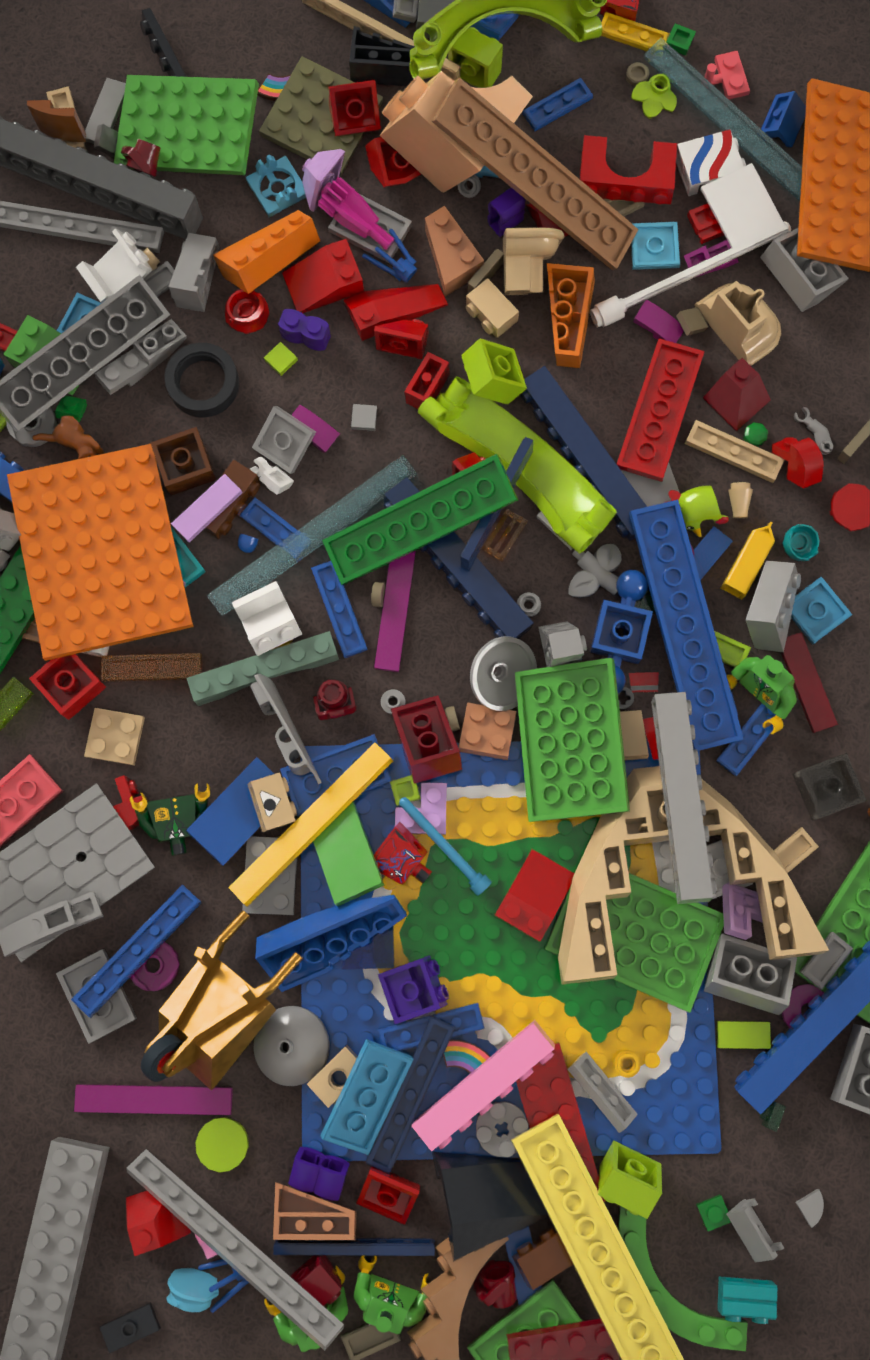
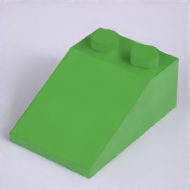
[3,315,79,396]

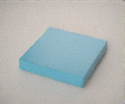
[631,222,680,270]

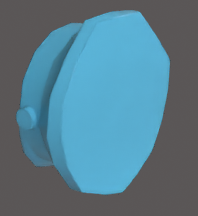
[166,1268,219,1312]

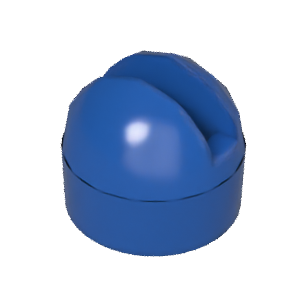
[238,534,259,553]

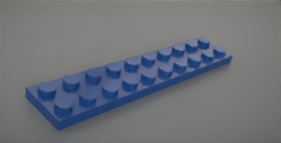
[629,500,744,751]

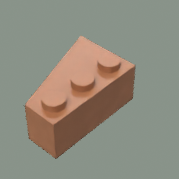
[273,1182,357,1240]

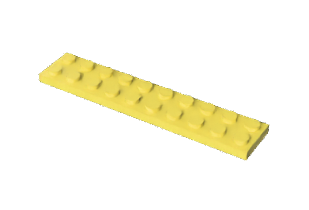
[511,1114,684,1360]

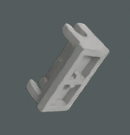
[727,1198,784,1262]

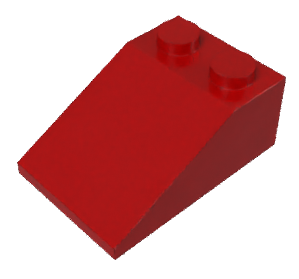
[282,239,364,313]
[494,849,574,942]

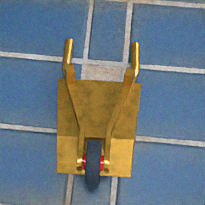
[140,910,303,1091]

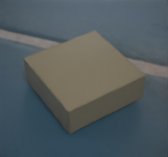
[676,307,708,336]

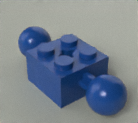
[590,570,653,693]

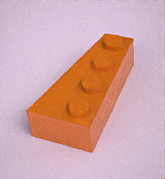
[213,210,320,294]
[547,263,595,368]

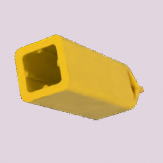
[720,522,775,600]

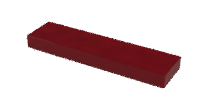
[781,632,838,733]

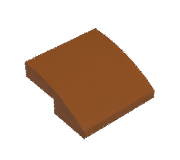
[27,100,86,142]

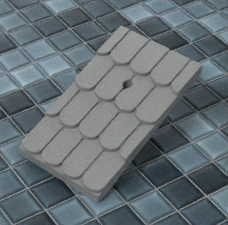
[0,783,155,963]

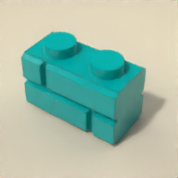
[718,1276,778,1324]

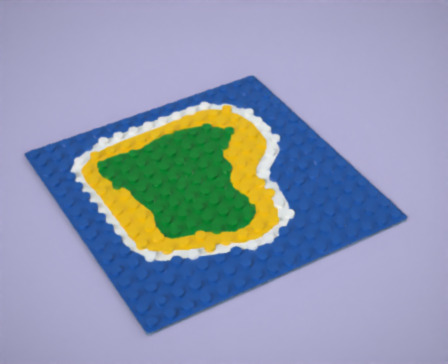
[301,739,721,1161]

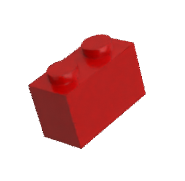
[404,352,450,409]

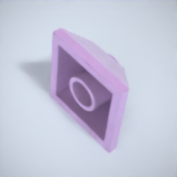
[302,149,345,212]

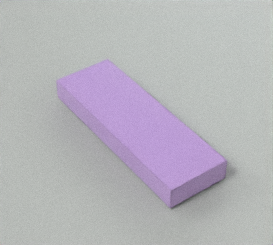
[171,474,243,543]

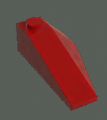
[365,137,421,187]
[343,284,448,341]

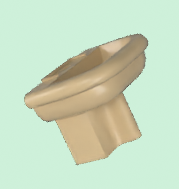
[503,228,564,295]
[695,281,781,366]

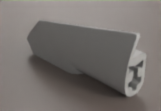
[250,674,322,784]

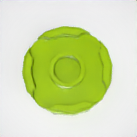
[196,1117,249,1172]

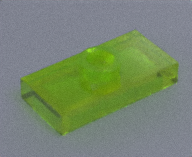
[0,677,34,731]

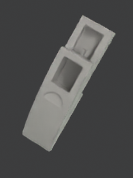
[95,319,186,395]
[0,891,104,957]

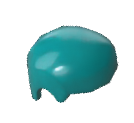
[782,524,820,561]

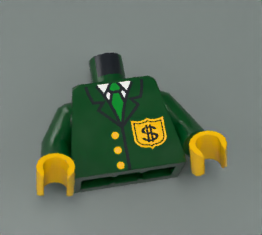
[130,784,210,856]

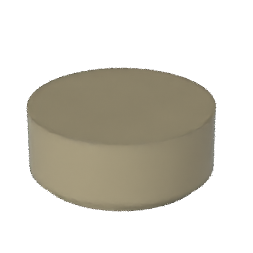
[626,62,650,87]
[371,582,385,607]
[445,706,460,732]

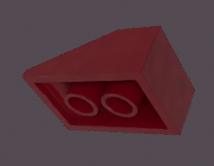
[391,695,462,784]

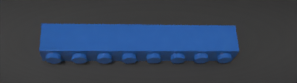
[734,940,870,1115]

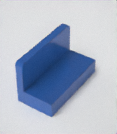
[759,91,806,147]

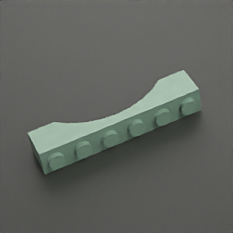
[187,631,339,706]

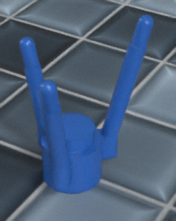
[362,229,417,283]
[198,1259,249,1313]

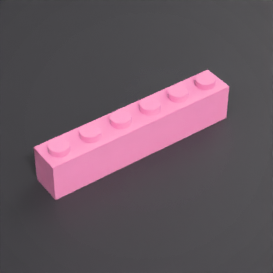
[411,1020,555,1151]

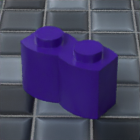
[487,187,526,238]
[278,309,331,351]
[288,1147,350,1201]

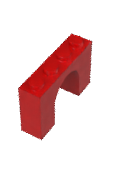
[579,135,677,205]

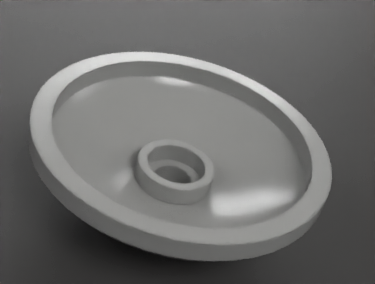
[470,636,537,711]
[254,1006,330,1086]

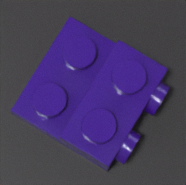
[378,955,449,1024]

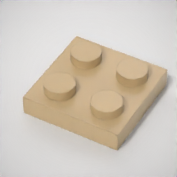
[84,708,145,766]

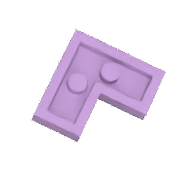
[395,783,447,835]
[722,882,763,940]

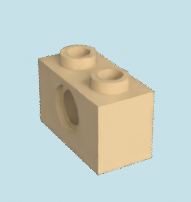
[307,1045,358,1108]

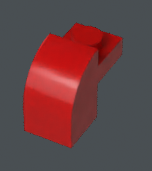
[772,437,824,488]
[113,775,148,830]

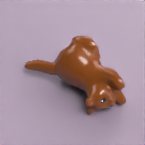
[32,415,105,459]

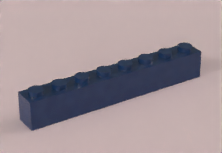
[520,366,647,541]
[384,477,533,639]

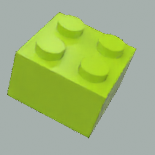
[448,27,503,88]
[461,338,527,405]
[598,1140,662,1219]

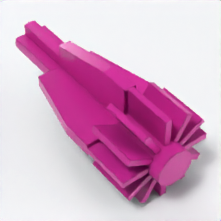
[318,177,394,250]

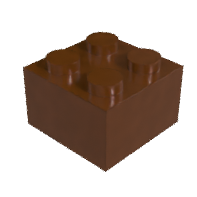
[150,427,216,495]

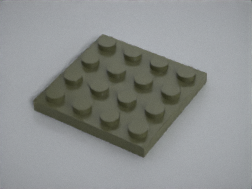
[259,56,383,176]

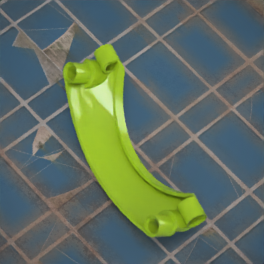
[410,0,607,80]
[418,377,617,554]

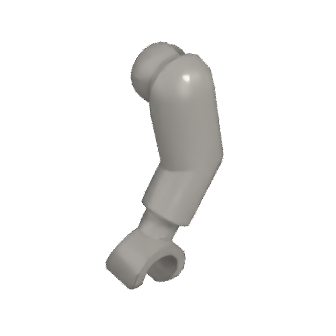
[794,407,833,455]

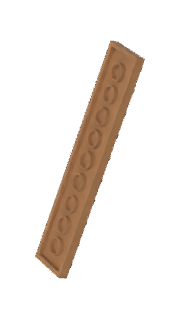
[432,77,639,270]

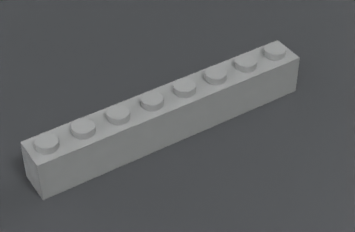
[651,692,716,904]

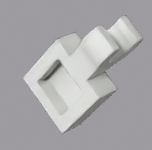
[250,457,294,495]

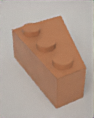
[425,206,484,296]

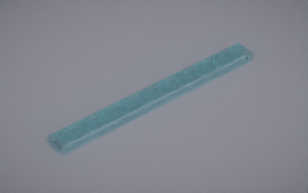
[644,37,802,201]
[206,455,417,616]

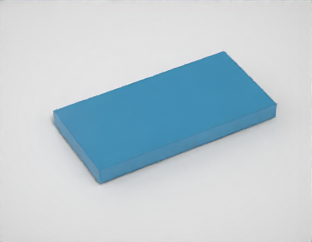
[320,1039,414,1155]

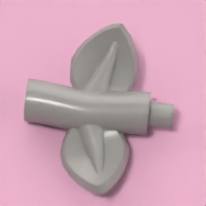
[569,544,621,598]

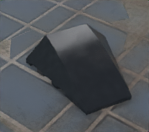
[432,1152,549,1262]

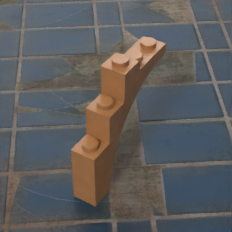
[407,1237,509,1360]

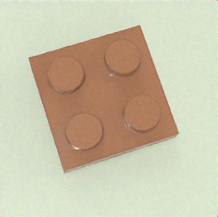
[459,703,516,760]

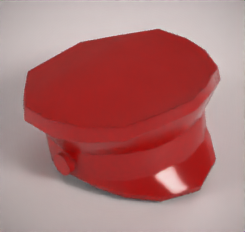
[225,289,270,334]
[830,483,870,531]

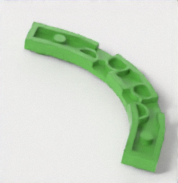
[618,1206,748,1351]

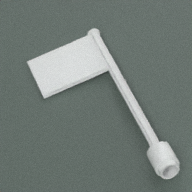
[590,163,791,328]

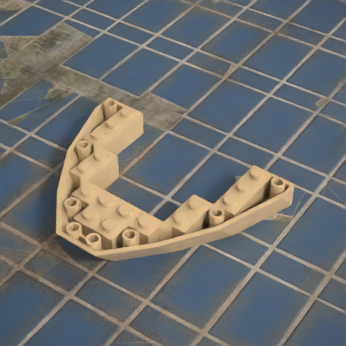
[558,766,829,985]

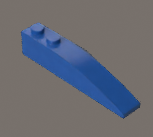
[255,895,407,992]

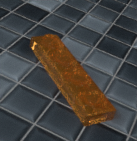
[101,653,202,682]

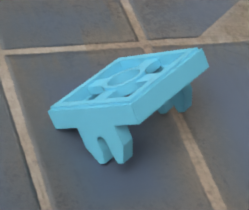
[246,155,306,217]

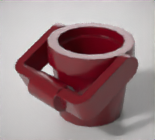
[121,139,161,177]
[313,680,356,720]
[473,1260,517,1308]

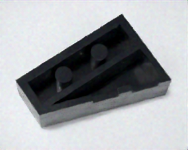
[349,26,415,86]

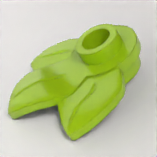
[631,74,677,118]

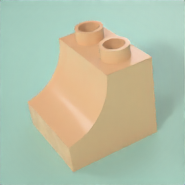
[380,71,533,193]

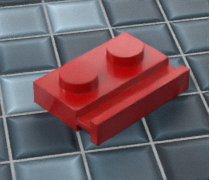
[687,203,724,244]

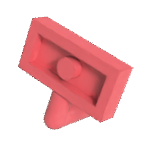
[703,51,750,100]

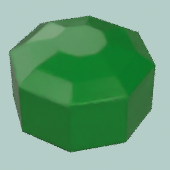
[743,422,768,447]

